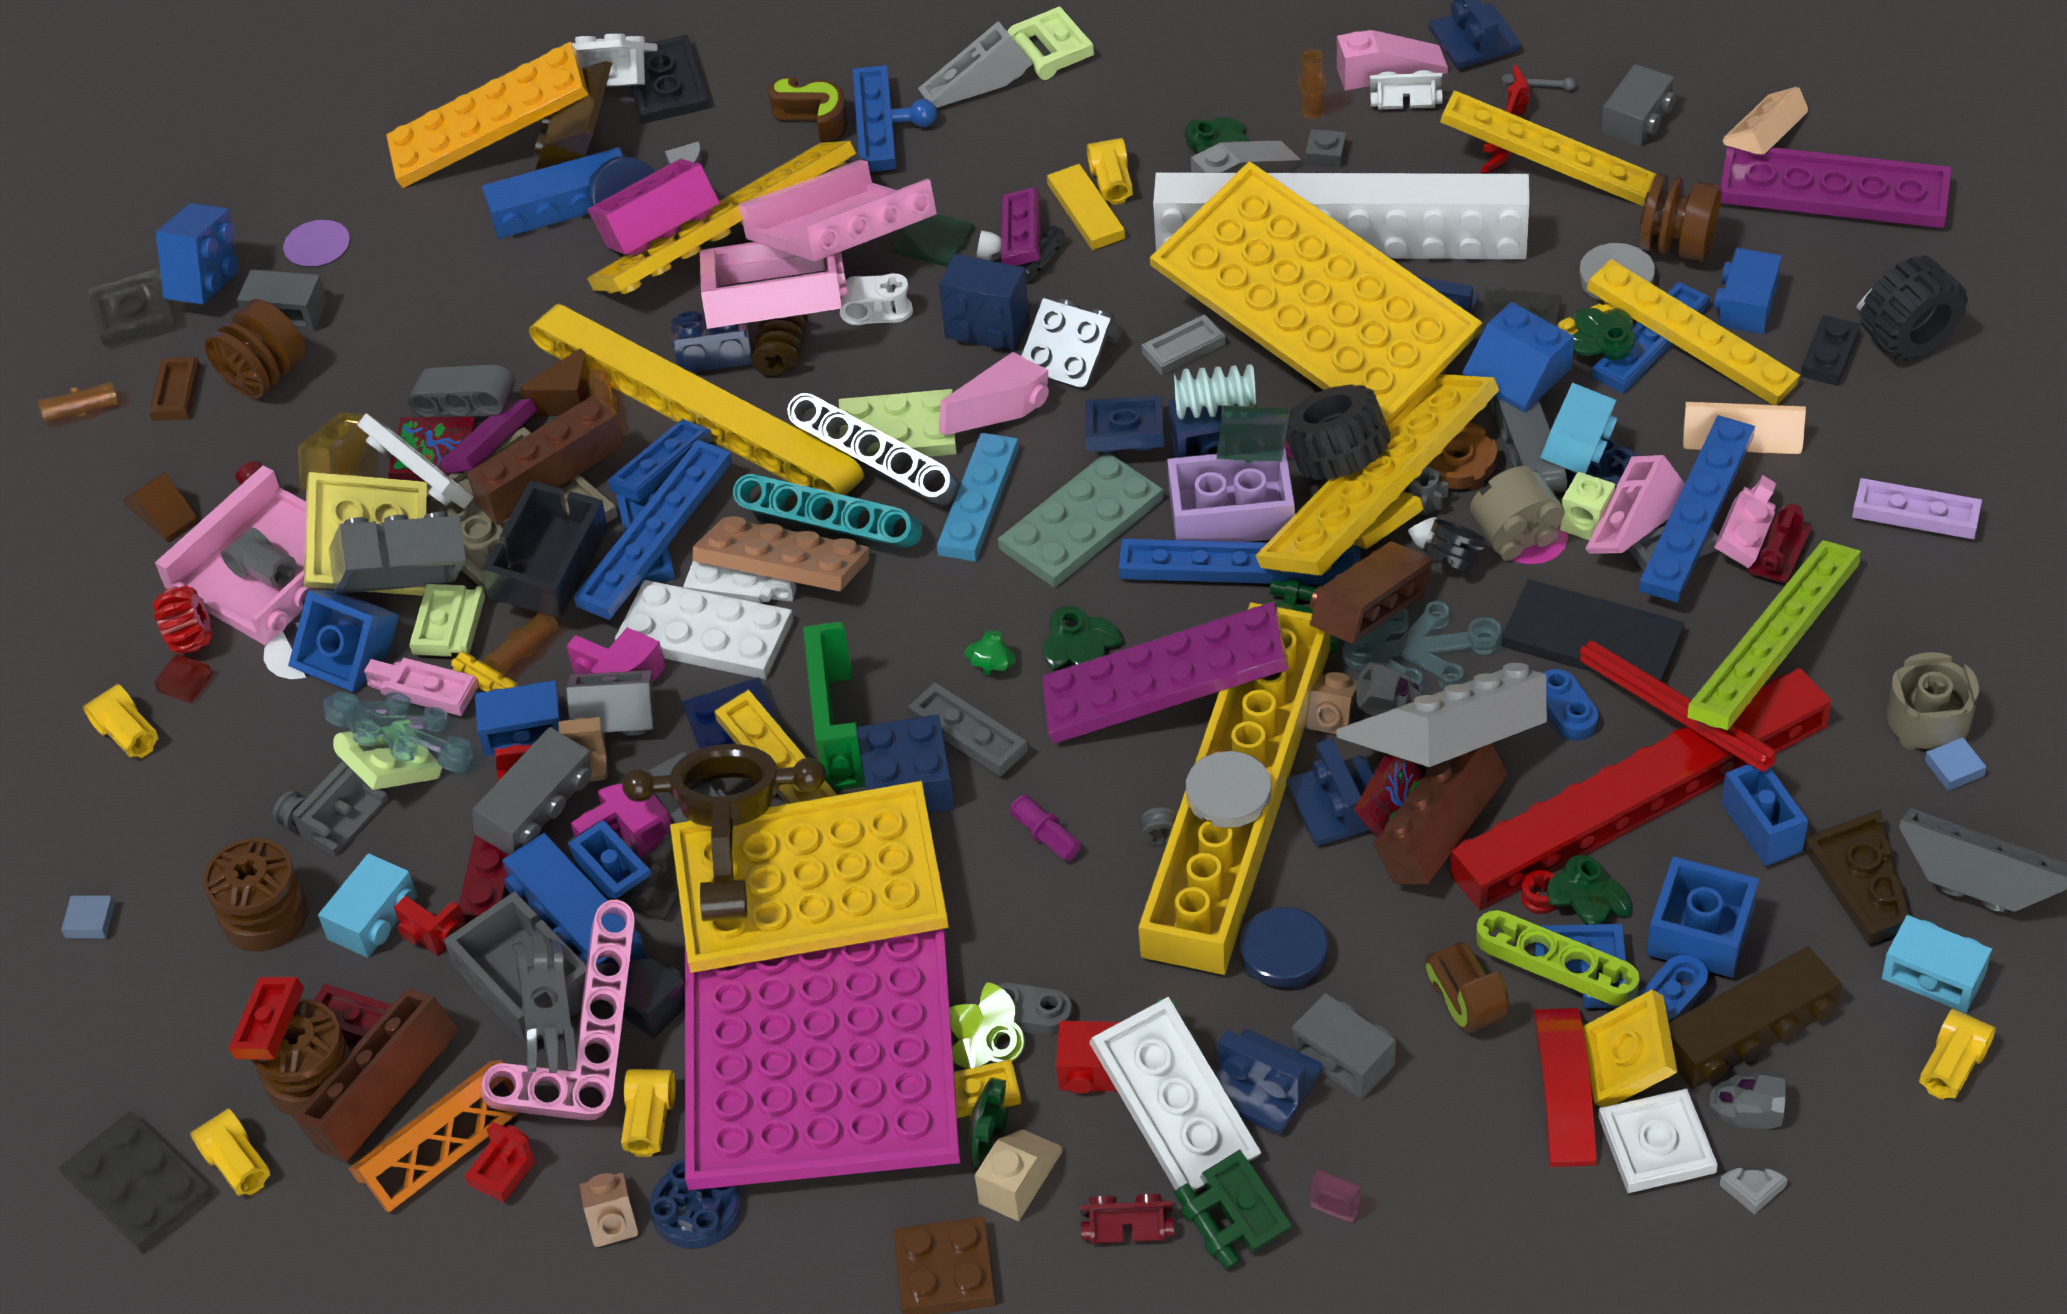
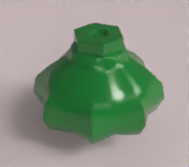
[964,630,1015,675]

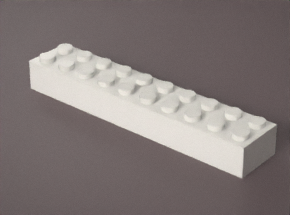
[1153,173,1529,259]

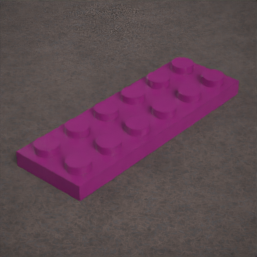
[1721,146,1952,228]
[1042,602,1289,744]

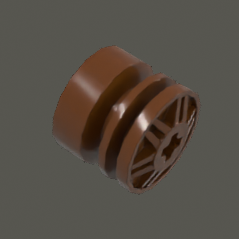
[1640,173,1722,263]
[204,299,307,399]
[203,838,308,952]
[252,999,350,1116]

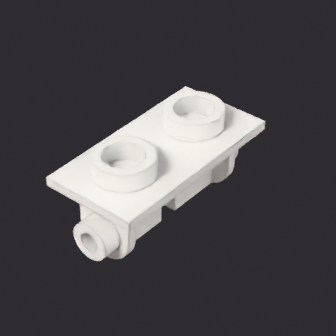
[1370,70,1442,110]

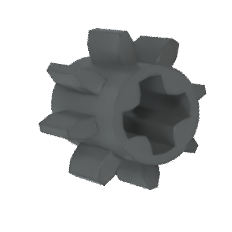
[1403,466,1448,515]

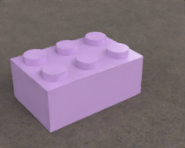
[1167,447,1295,542]

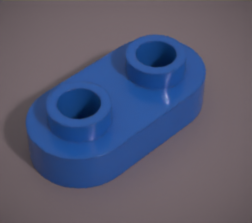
[1543,669,1598,741]
[1638,955,1708,1023]

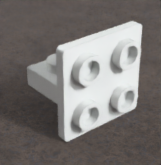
[563,34,657,87]

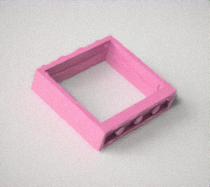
[700,242,848,329]

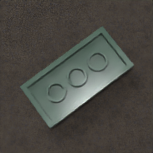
[998,453,1164,588]

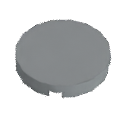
[1579,243,1655,302]
[1186,751,1271,828]

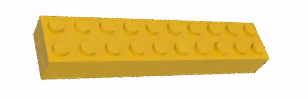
[1138,602,1330,975]

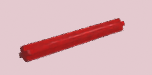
[1579,641,1776,772]

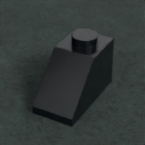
[596,958,685,1039]

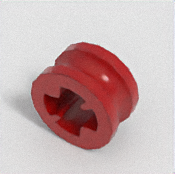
[1521,870,1558,914]

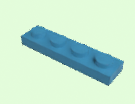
[937,433,1019,562]

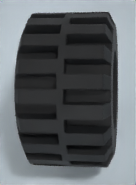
[1860,255,1968,361]
[1282,384,1391,480]

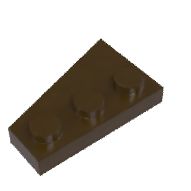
[1803,809,1908,945]

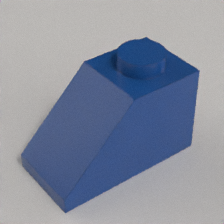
[568,820,652,899]

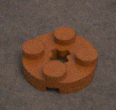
[1427,422,1497,491]

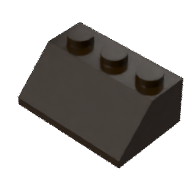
[533,61,612,170]

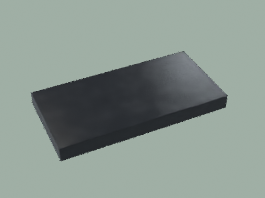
[1501,579,1685,682]

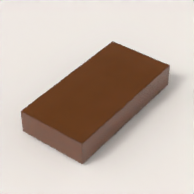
[149,357,201,421]

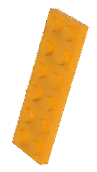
[386,42,589,188]

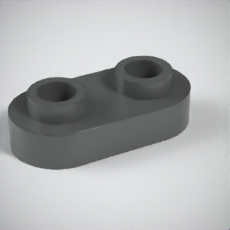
[998,983,1073,1036]

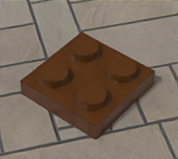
[893,1216,996,1314]

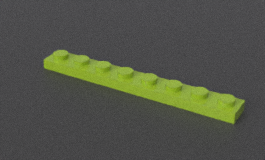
[1688,540,1861,730]

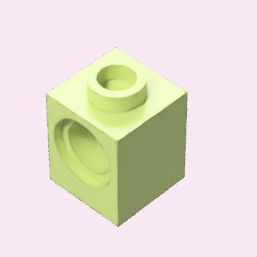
[1560,472,1615,540]

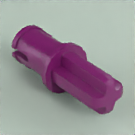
[1009,794,1081,861]

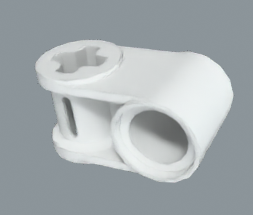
[840,273,913,326]

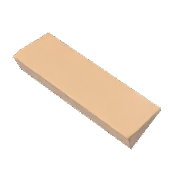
[1723,87,1808,155]
[1683,402,1806,454]

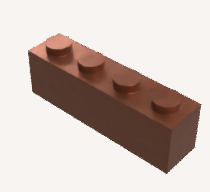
[467,395,623,525]
[1310,541,1433,644]
[1373,743,1508,884]
[293,988,459,1162]

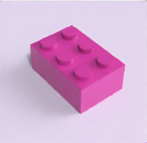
[587,158,720,256]

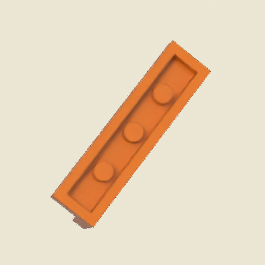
[348,1060,519,1212]

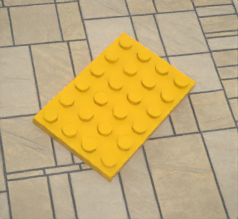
[670,781,949,973]

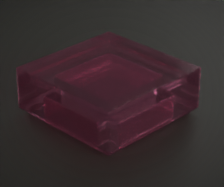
[1311,1169,1360,1223]

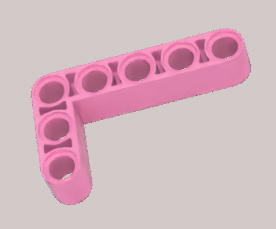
[481,900,634,1120]

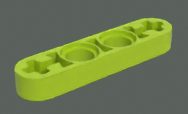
[1476,910,1640,1006]

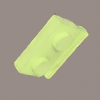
[409,584,485,656]

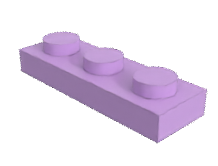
[1852,478,1982,539]

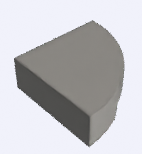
[665,141,702,165]
[1720,1168,1787,1215]

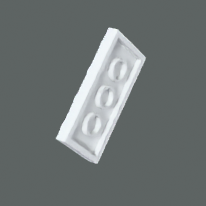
[615,580,793,680]
[1089,997,1261,1192]

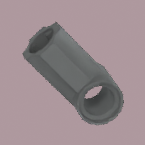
[221,527,298,588]

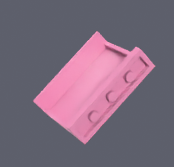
[739,159,937,262]
[155,465,325,646]

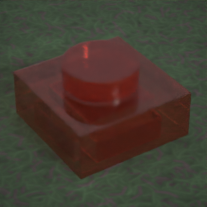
[154,654,213,704]

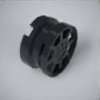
[1422,519,1487,571]

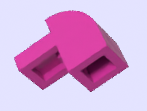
[566,627,666,682]
[571,784,672,858]

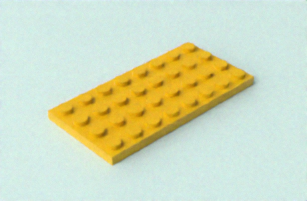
[1150,161,1482,423]

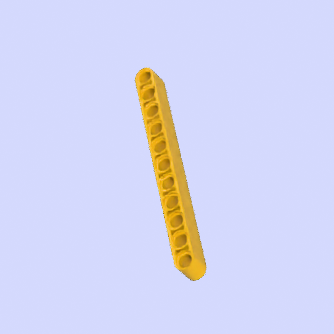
[529,304,864,505]

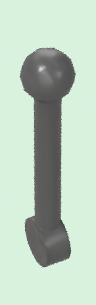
[1502,74,1576,91]

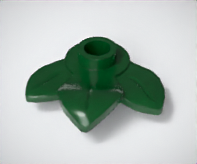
[1185,117,1250,153]
[1572,307,1635,360]
[1043,606,1123,670]
[1547,855,1631,925]

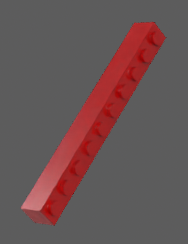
[1450,668,1832,911]

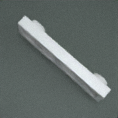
[358,413,474,509]

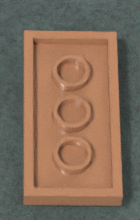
[693,516,869,592]

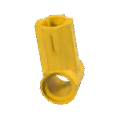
[1086,138,1133,205]
[83,684,159,758]
[1919,1008,1996,1100]
[621,1069,676,1157]
[190,1108,271,1196]

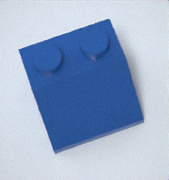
[1462,302,1574,413]
[288,590,399,692]

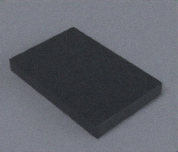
[631,35,710,124]

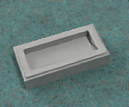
[1142,314,1226,376]

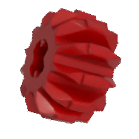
[153,585,213,655]

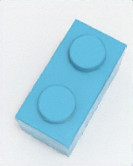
[1540,383,1618,474]
[318,853,417,958]
[1882,915,1992,1013]

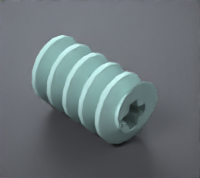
[1174,364,1256,419]

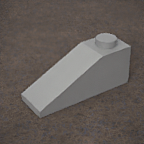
[918,21,1033,108]
[1191,141,1302,173]

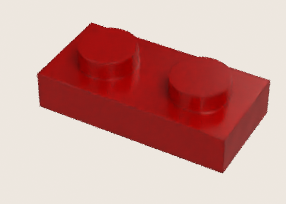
[228,977,304,1059]

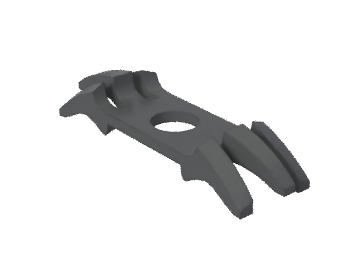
[512,931,576,1073]

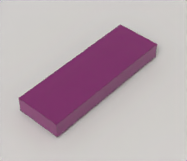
[1001,187,1040,266]
[440,398,537,473]

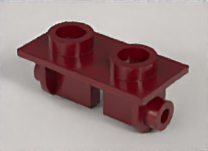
[1748,503,1812,584]
[1079,1194,1174,1245]

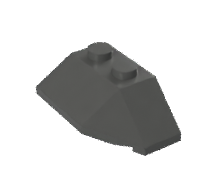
[1899,808,2067,912]

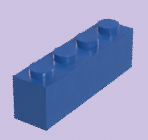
[482,147,623,239]
[502,833,646,966]

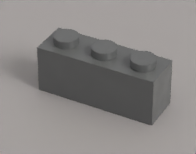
[472,727,592,855]

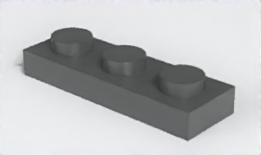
[907,682,1028,777]

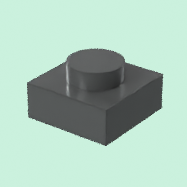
[1305,129,1346,167]

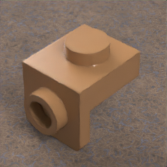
[1307,672,1357,734]
[559,717,608,782]
[579,1172,638,1247]

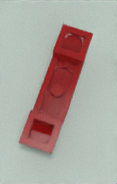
[1533,1008,1596,1167]

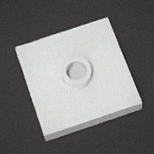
[1598,1089,1718,1193]

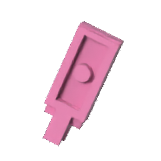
[1714,475,1776,568]
[364,657,478,716]

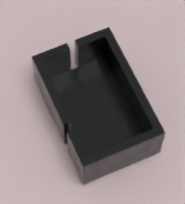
[482,480,608,618]

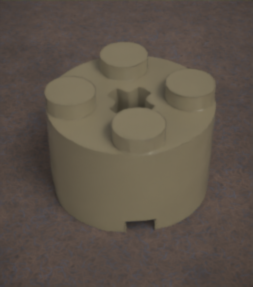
[1470,466,1564,561]
[1886,652,1979,750]

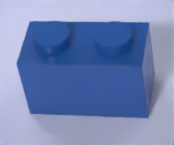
[1714,248,1782,334]
[475,680,564,756]
[1721,764,1808,866]

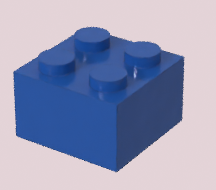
[156,203,238,304]
[1646,856,1759,978]

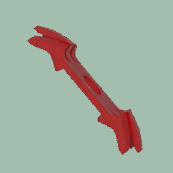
[1480,65,1530,174]

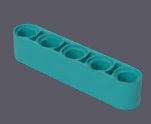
[733,474,922,548]

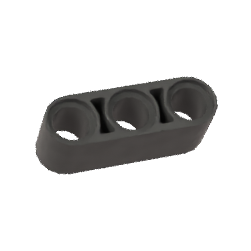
[407,365,516,417]

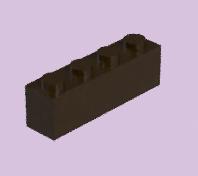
[1669,946,1842,1089]

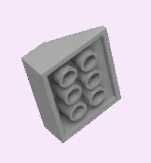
[1336,663,1547,767]

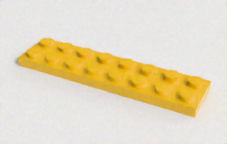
[587,141,856,294]
[1255,374,1499,576]

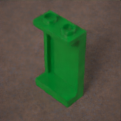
[803,622,866,791]

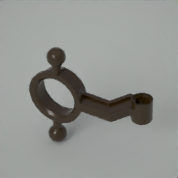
[622,744,826,922]

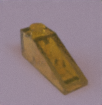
[298,412,376,491]

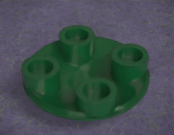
[969,1077,1009,1167]

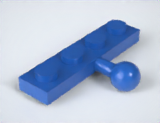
[852,65,937,172]

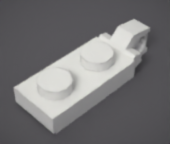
[683,561,797,604]

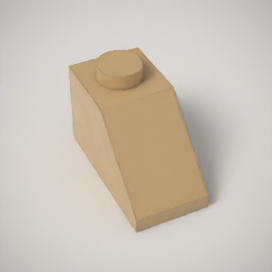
[975,1129,1063,1222]

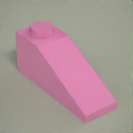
[1337,30,1448,91]
[939,352,1049,435]
[1585,455,1685,554]

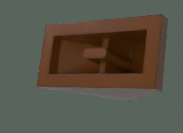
[520,348,591,416]
[123,472,199,543]

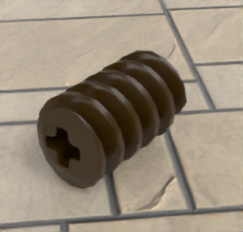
[751,314,809,377]

